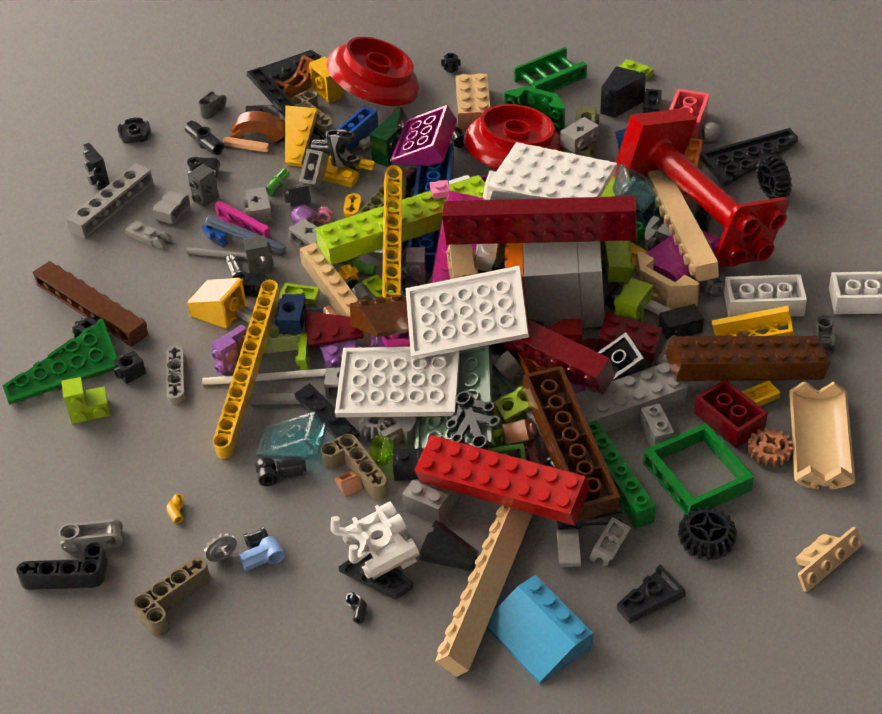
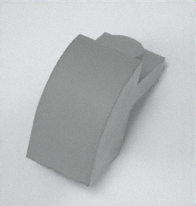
[381,416,416,450]

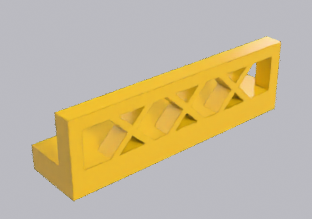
[712,306,794,336]

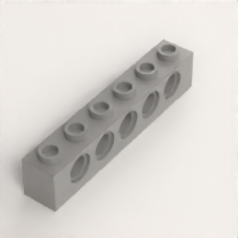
[66,163,153,239]

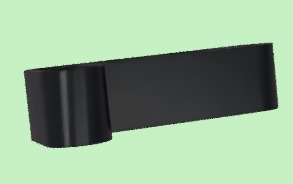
[16,542,107,590]

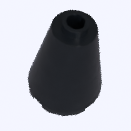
[418,520,479,571]

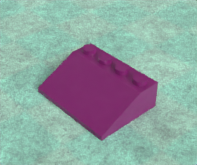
[390,105,457,166]
[645,230,721,282]

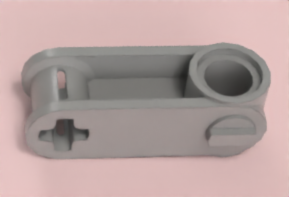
[58,519,123,553]

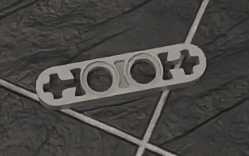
[166,345,185,405]

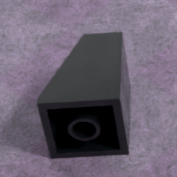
[600,66,646,118]

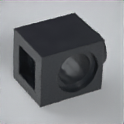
[114,350,147,384]

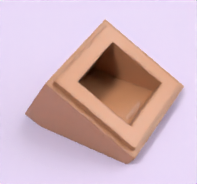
[334,471,363,496]

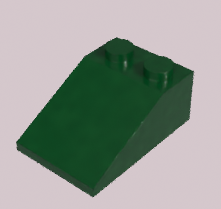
[370,108,402,167]

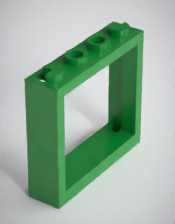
[643,423,754,515]

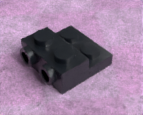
[83,143,110,190]

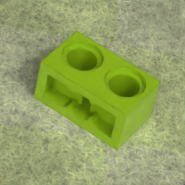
[495,386,531,424]

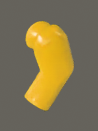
[166,494,184,524]

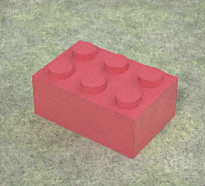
[669,89,710,139]

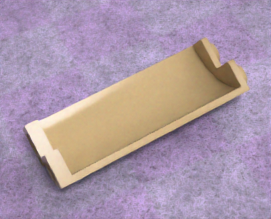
[789,382,855,490]

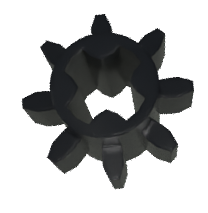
[441,53,461,73]

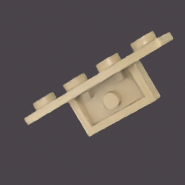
[795,527,863,592]

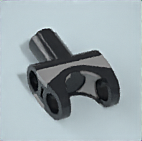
[311,129,360,167]

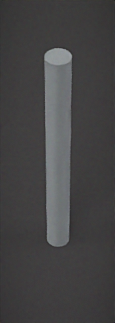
[186,247,247,260]

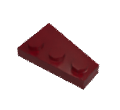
[305,311,364,348]

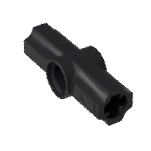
[185,120,225,155]

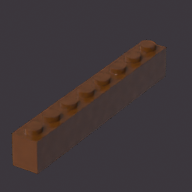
[33,261,148,347]

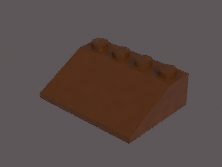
[350,295,409,337]

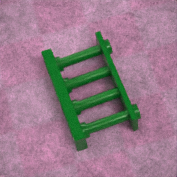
[513,47,587,92]

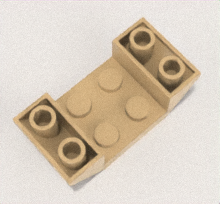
[636,251,700,309]

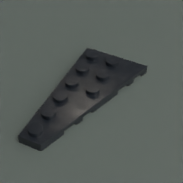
[700,128,798,187]

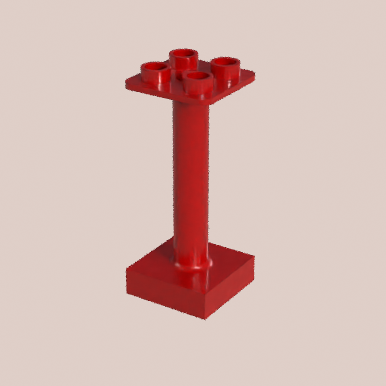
[613,108,789,268]

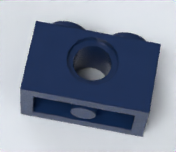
[275,294,307,334]

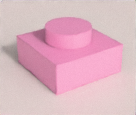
[430,180,450,199]

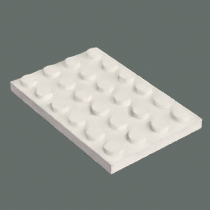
[487,142,617,198]
[406,266,529,359]
[335,347,460,417]

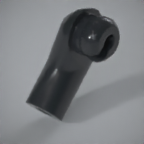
[345,592,367,624]

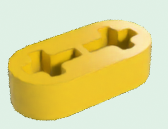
[344,193,361,218]

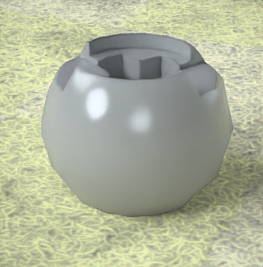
[701,122,720,143]

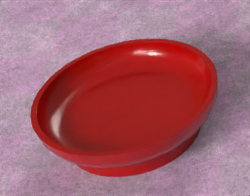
[326,37,419,106]
[464,104,564,170]

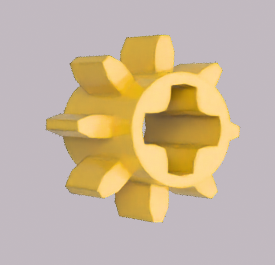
[338,264,360,284]

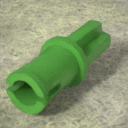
[265,168,290,195]

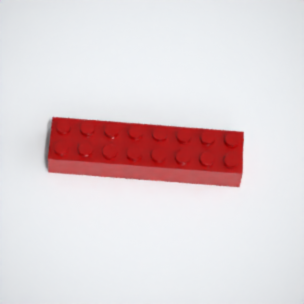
[414,435,590,526]

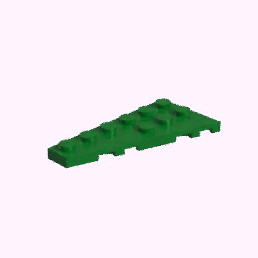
[2,318,118,405]

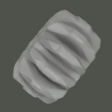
[358,417,392,444]

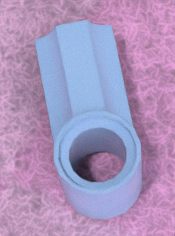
[239,536,285,572]

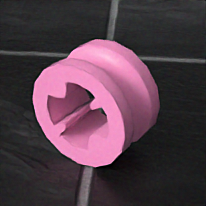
[316,207,333,224]

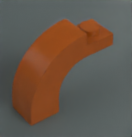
[275,55,315,99]
[229,111,285,143]

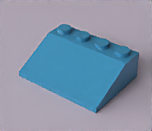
[487,575,593,684]

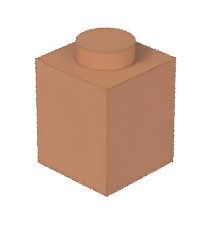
[502,418,537,444]

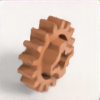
[748,427,793,467]

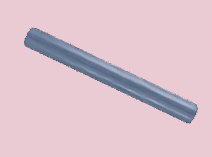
[205,215,286,255]

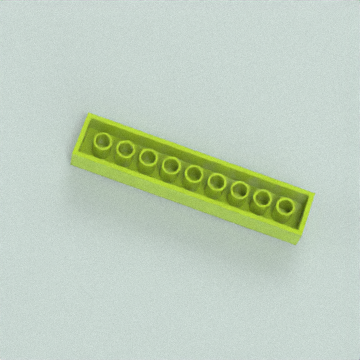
[315,175,485,265]

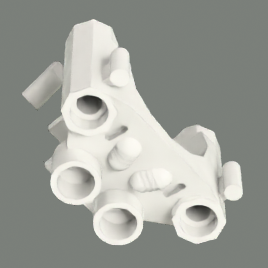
[331,502,419,579]

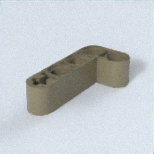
[291,90,333,137]
[321,434,388,500]
[133,557,210,636]

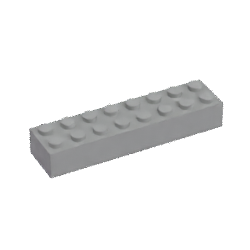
[526,362,687,455]

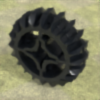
[756,155,792,199]
[678,506,737,560]

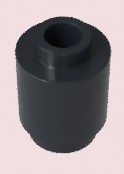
[276,456,307,478]

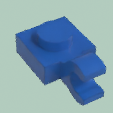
[201,224,228,247]

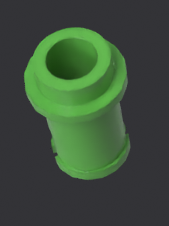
[353,260,377,276]

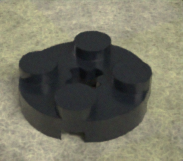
[117,117,151,144]

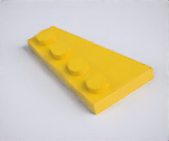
[285,106,318,167]

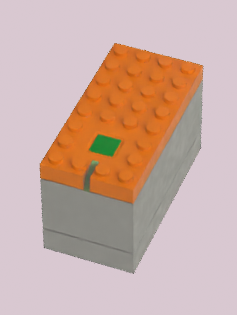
[505,241,605,329]

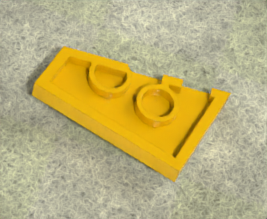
[323,156,359,188]

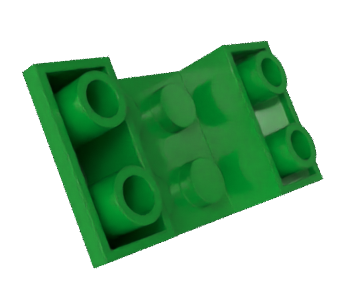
[504,86,565,135]

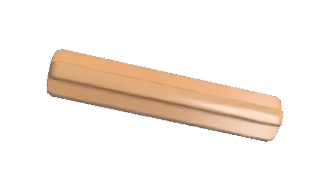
[223,137,270,153]

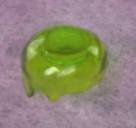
[368,435,394,466]

